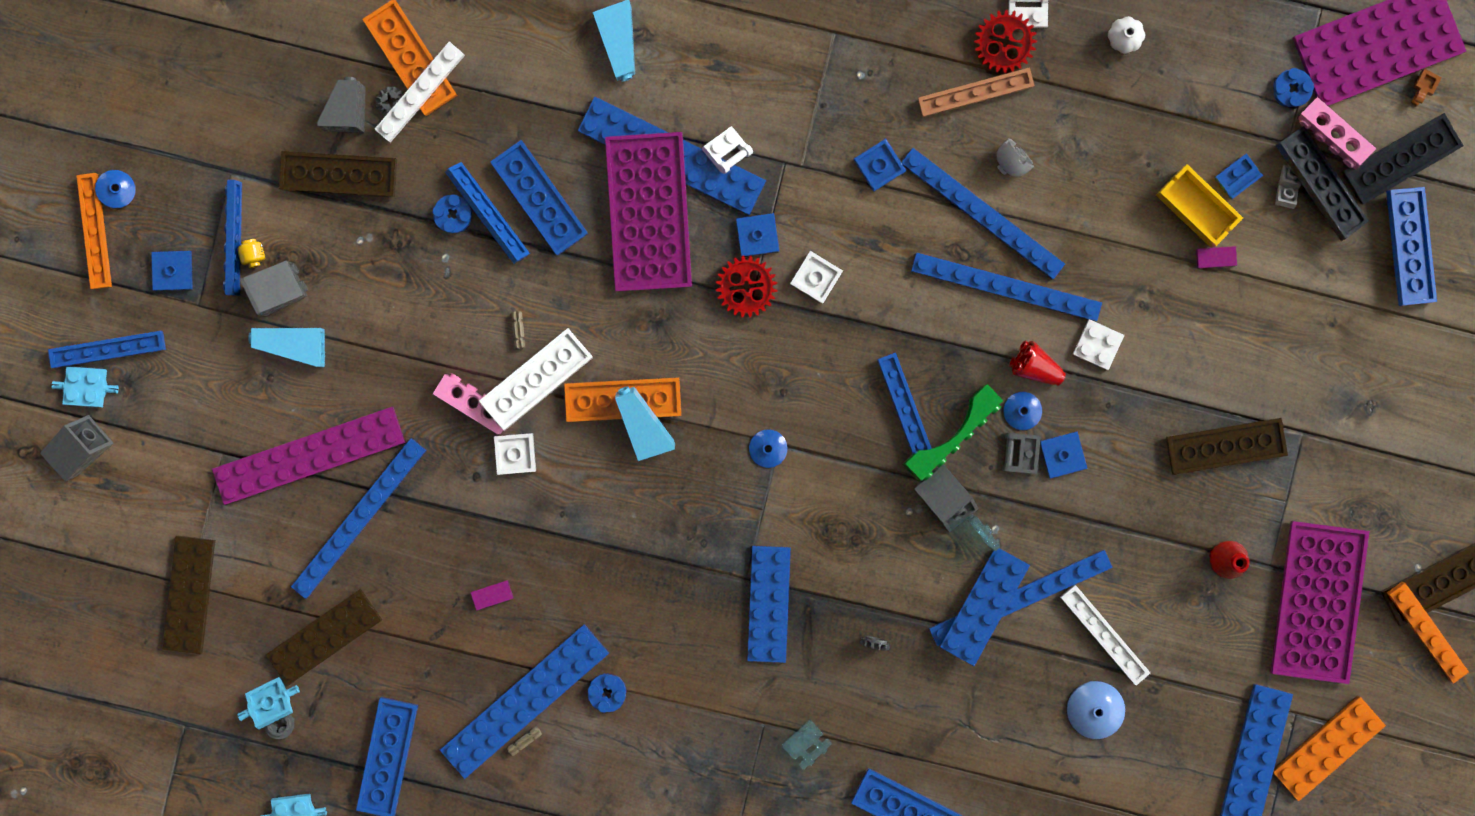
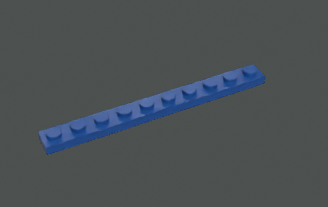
[901,148,1065,280]
[911,253,1102,321]
[291,438,427,599]
[929,550,1113,646]

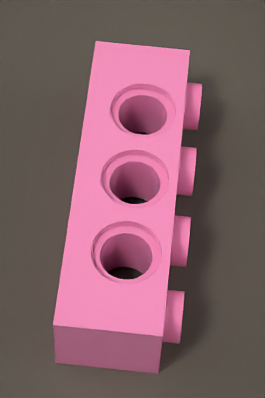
[1298,97,1376,170]
[433,373,503,434]

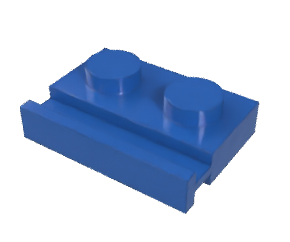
[1214,154,1263,200]

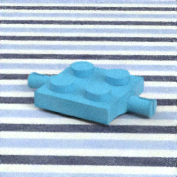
[51,367,119,408]
[237,677,300,729]
[261,794,327,816]

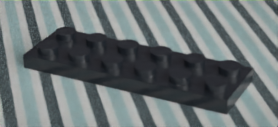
[1342,113,1464,205]
[1276,126,1369,241]

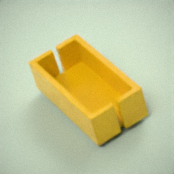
[1156,164,1243,248]

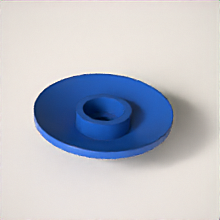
[95,170,135,208]
[1003,392,1042,430]
[749,430,787,468]

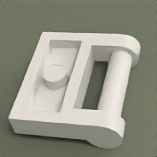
[1008,0,1048,28]
[702,126,753,174]

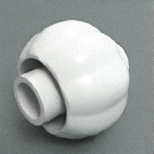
[1108,16,1145,54]

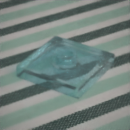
[967,514,1001,551]

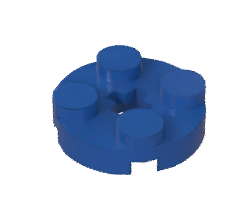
[1273,68,1314,108]
[433,195,472,233]
[588,673,626,713]

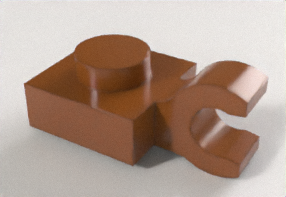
[1411,69,1442,106]

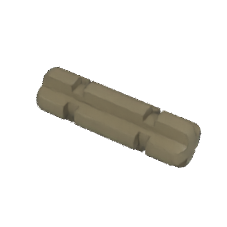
[511,311,525,349]
[507,727,542,756]

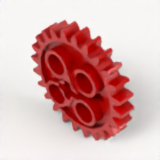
[974,10,1037,73]
[716,255,778,317]

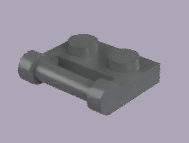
[1002,432,1041,474]

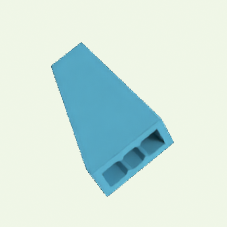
[593,0,635,82]
[248,328,325,367]
[615,387,675,461]

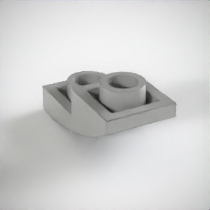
[1275,165,1301,209]

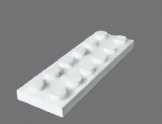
[479,328,593,431]

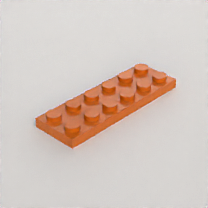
[362,0,458,116]
[564,378,682,422]
[1273,696,1386,801]

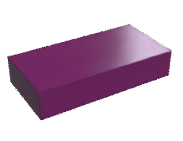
[1196,246,1237,269]
[471,580,514,611]

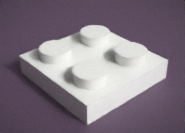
[790,251,843,304]
[1072,319,1124,370]
[494,433,536,475]

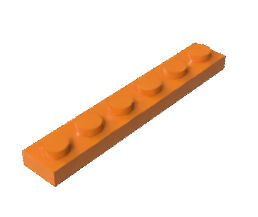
[77,173,112,289]
[1387,581,1469,684]

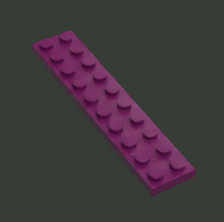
[212,407,406,505]

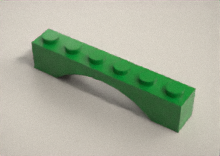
[902,384,1003,481]

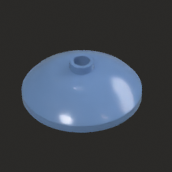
[1067,681,1125,739]

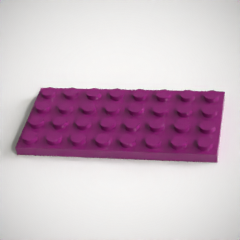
[1293,0,1467,106]
[605,132,692,291]
[1270,521,1370,684]

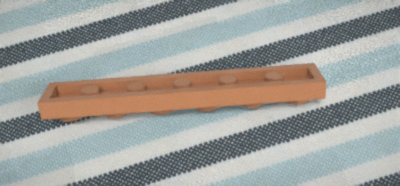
[918,67,1035,117]

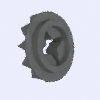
[376,87,404,116]
[860,636,891,651]
[264,714,295,739]

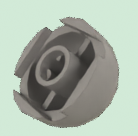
[997,138,1034,177]

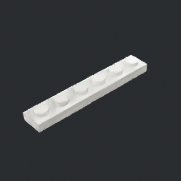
[375,42,465,143]
[1060,585,1150,685]

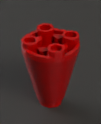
[1009,340,1066,386]
[1209,540,1250,579]

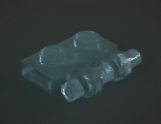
[782,719,832,770]

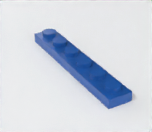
[445,162,530,264]
[223,180,242,296]
[48,331,166,368]
[877,353,932,454]

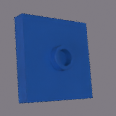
[853,138,906,192]
[736,213,779,257]
[152,251,193,291]
[1040,431,1087,478]

